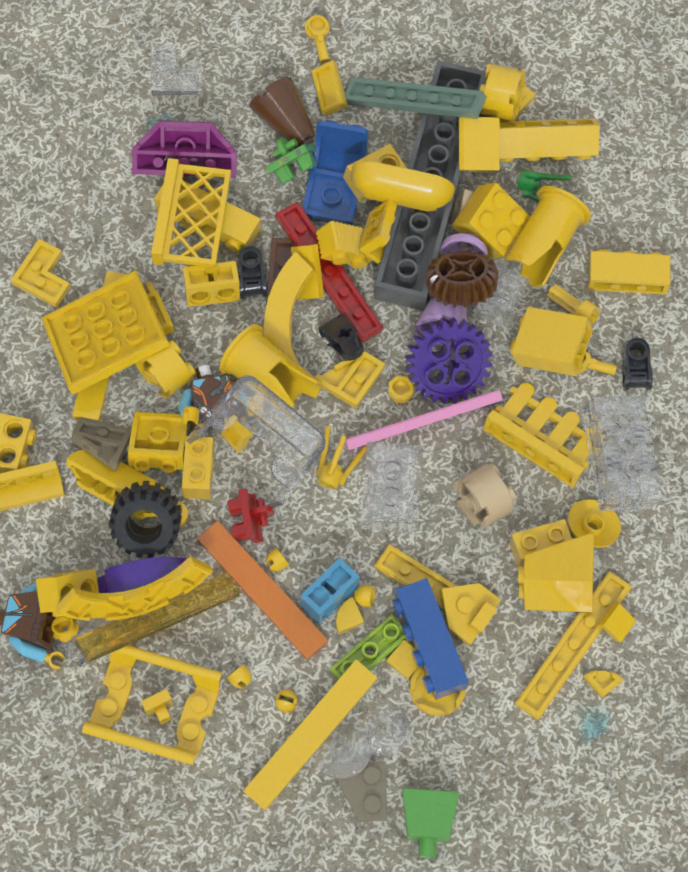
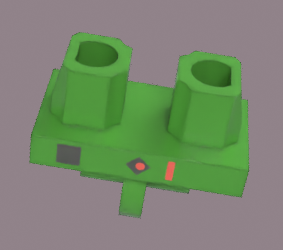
[266,137,316,184]

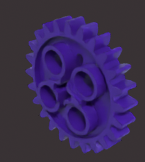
[405,317,493,404]

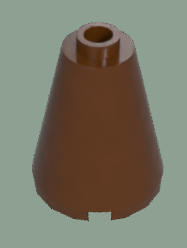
[249,76,316,149]

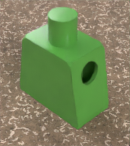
[402,788,459,859]

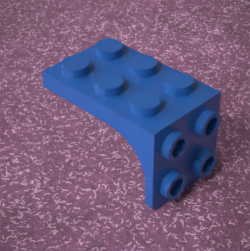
[302,120,369,226]

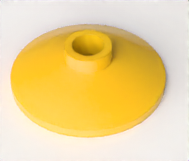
[567,500,621,548]

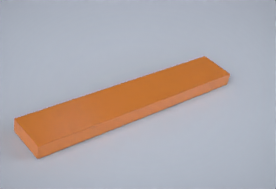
[197,521,328,661]

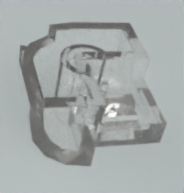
[470,258,530,329]

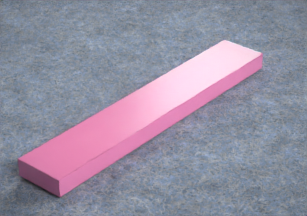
[344,390,503,450]

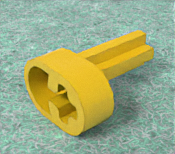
[547,284,601,326]

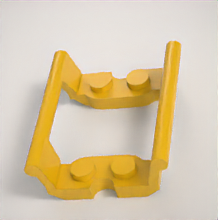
[82,641,222,765]

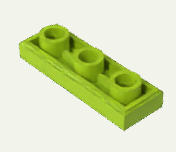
[329,614,406,680]

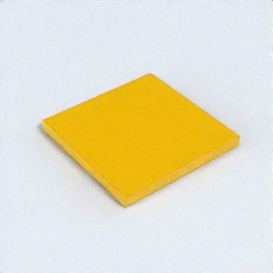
[41,270,170,395]

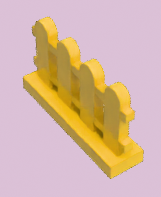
[483,383,604,488]

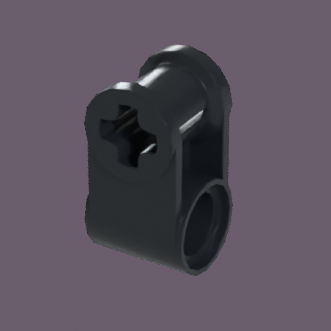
[238,246,267,299]
[318,314,364,361]
[622,337,653,391]

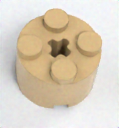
[454,463,516,530]

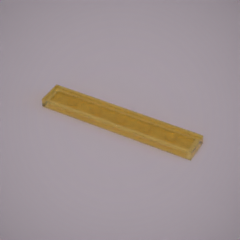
[75,573,240,663]

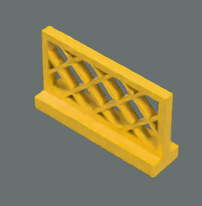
[151,158,231,268]

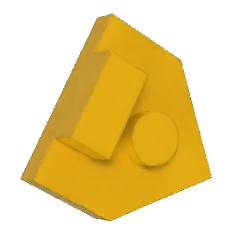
[439,583,501,646]

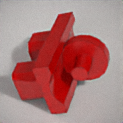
[227,488,275,543]

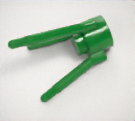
[517,169,572,202]

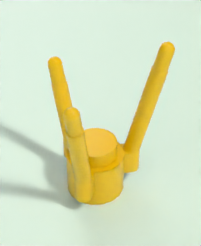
[315,426,368,490]

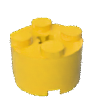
[480,64,526,121]
[135,340,196,400]

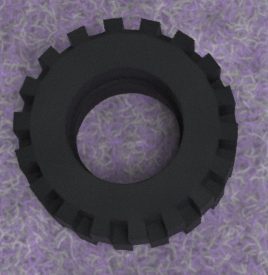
[109,481,182,558]

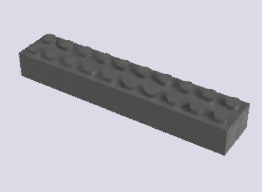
[374,60,486,311]

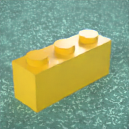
[588,249,670,294]

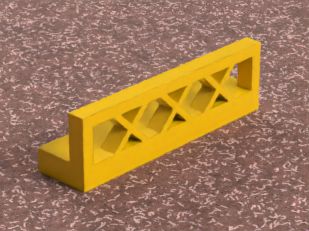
[0,461,65,511]

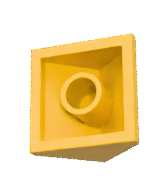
[459,117,500,173]

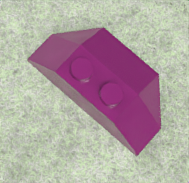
[132,120,237,178]

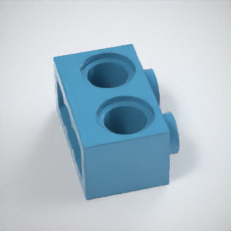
[300,558,360,624]

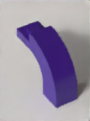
[97,557,187,593]

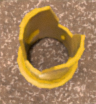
[504,186,592,288]
[219,324,323,421]

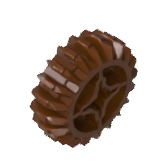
[426,249,498,308]

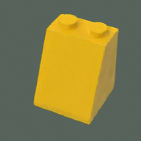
[518,534,594,612]

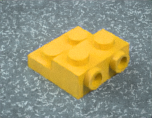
[128,412,189,473]

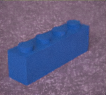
[392,578,469,700]

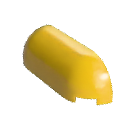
[351,161,455,211]
[66,450,164,520]

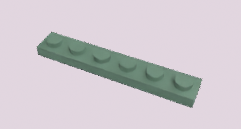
[345,77,487,119]

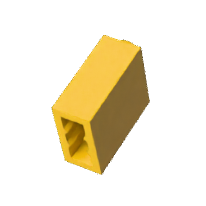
[510,307,593,377]

